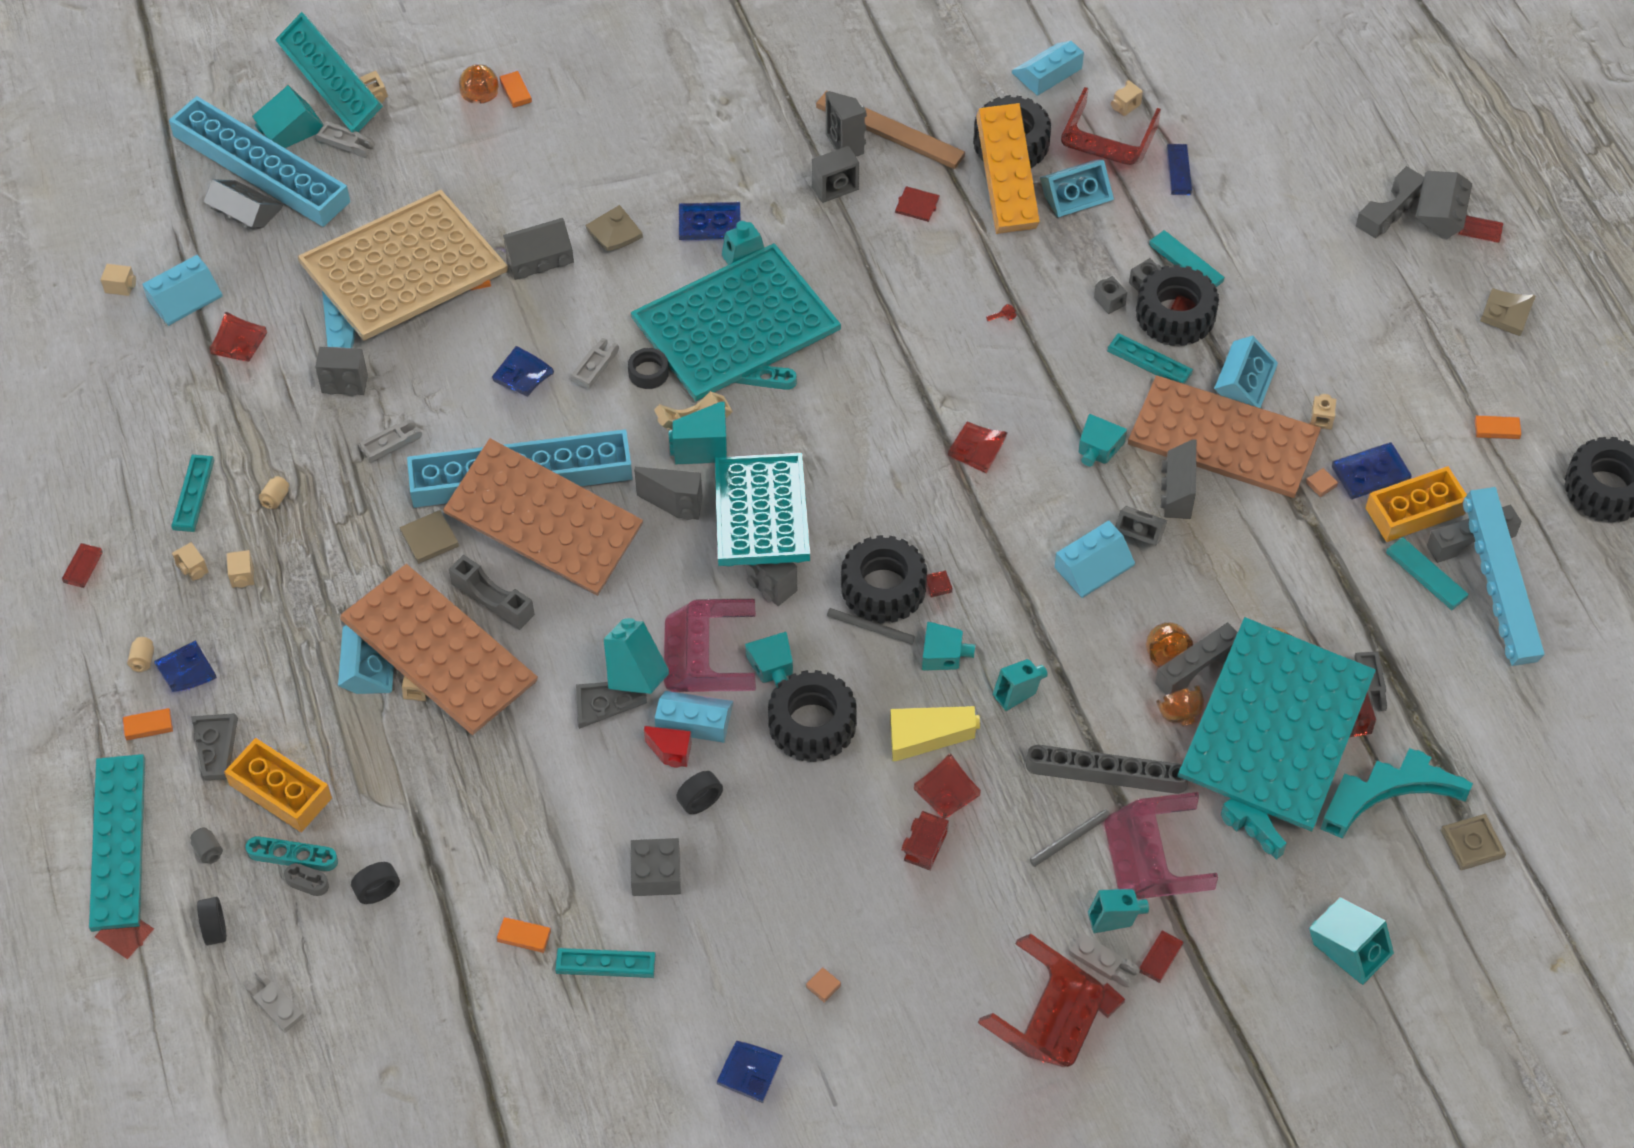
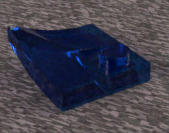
[492,346,554,397]
[154,640,217,692]
[717,1040,783,1103]

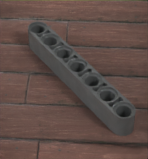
[1026,744,1188,794]

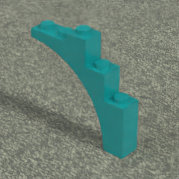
[1320,748,1473,839]
[1221,799,1287,860]

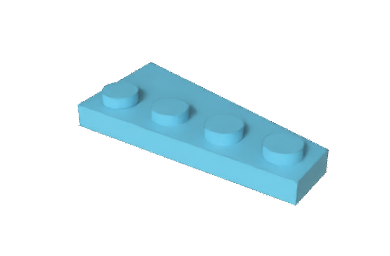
[322,291,355,348]

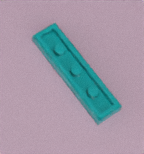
[1149,230,1225,287]
[1107,333,1193,384]
[171,454,215,532]
[1386,537,1469,610]
[555,948,656,978]

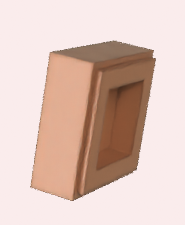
[1306,468,1338,497]
[806,967,841,1003]

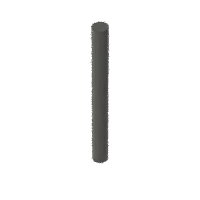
[827,608,915,644]
[1030,809,1111,867]

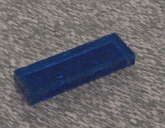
[1166,144,1192,195]

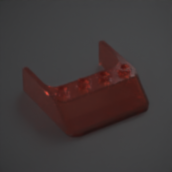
[1061,87,1161,165]
[978,934,1105,1067]

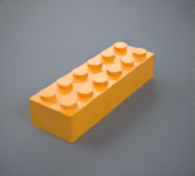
[976,103,1040,234]

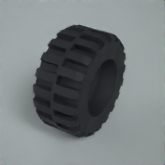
[973,95,1051,168]
[1136,265,1219,346]
[1564,437,1634,522]
[841,535,927,623]
[768,670,857,762]

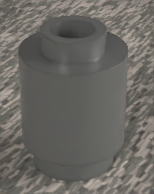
[190,827,223,863]

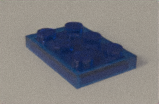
[679,202,741,240]
[1332,442,1412,500]

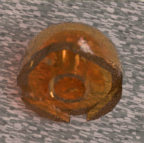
[459,64,499,104]
[1146,622,1193,667]
[1156,685,1204,727]

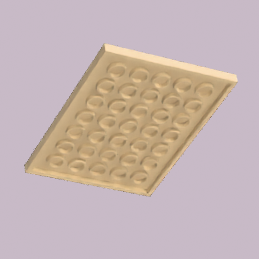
[298,190,508,341]

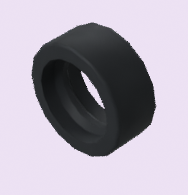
[628,348,669,389]
[676,771,723,814]
[351,862,400,904]
[197,897,227,946]

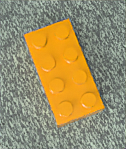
[1365,466,1467,542]
[224,738,332,833]

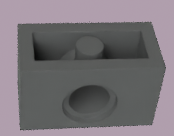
[1115,506,1168,546]

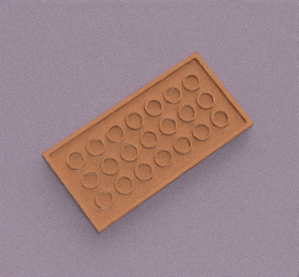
[1128,375,1321,498]
[443,438,643,596]
[340,563,538,735]

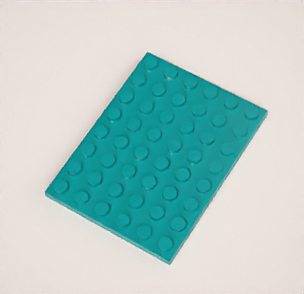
[631,243,841,401]
[1178,617,1376,832]

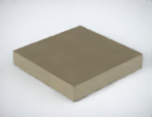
[399,510,459,564]
[1441,813,1506,871]

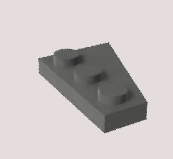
[576,682,647,729]
[191,713,238,780]

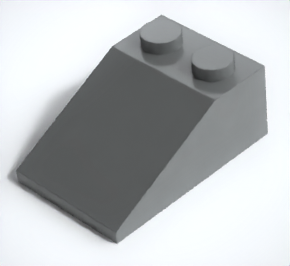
[634,466,703,520]

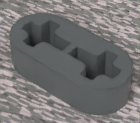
[284,863,329,896]

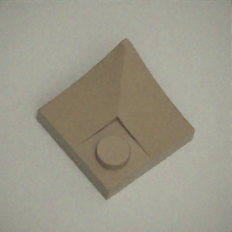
[585,205,643,251]
[1480,288,1536,336]

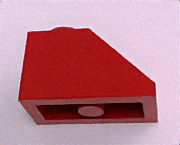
[644,726,692,768]

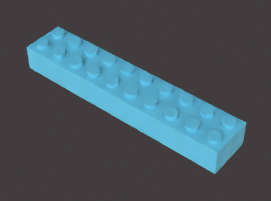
[169,96,351,227]
[407,429,633,508]

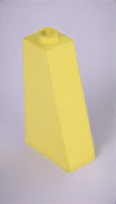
[890,706,980,761]

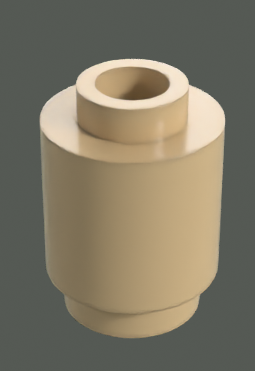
[259,476,289,509]
[127,637,154,672]

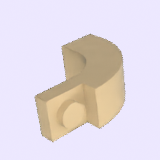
[654,391,733,432]

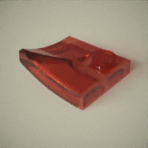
[209,312,267,362]
[948,421,1008,474]
[914,753,981,819]

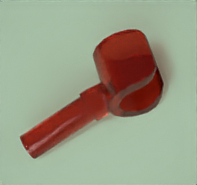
[986,304,1017,322]

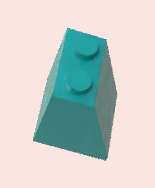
[252,85,324,148]
[669,401,727,465]
[604,618,669,694]
[1309,897,1394,985]

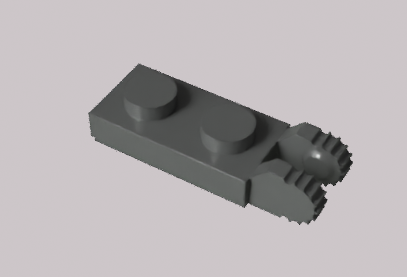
[1354,651,1387,712]

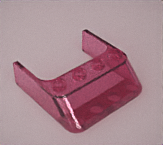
[664,599,756,692]
[1105,792,1218,899]

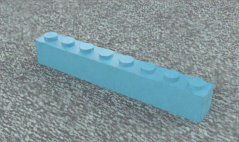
[1463,487,1545,666]

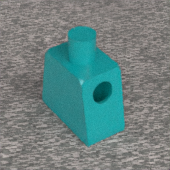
[722,221,765,265]
[1078,413,1127,467]
[922,622,976,671]
[745,631,793,688]
[992,659,1048,711]
[1088,889,1149,933]

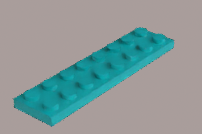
[275,11,383,132]
[89,754,145,932]

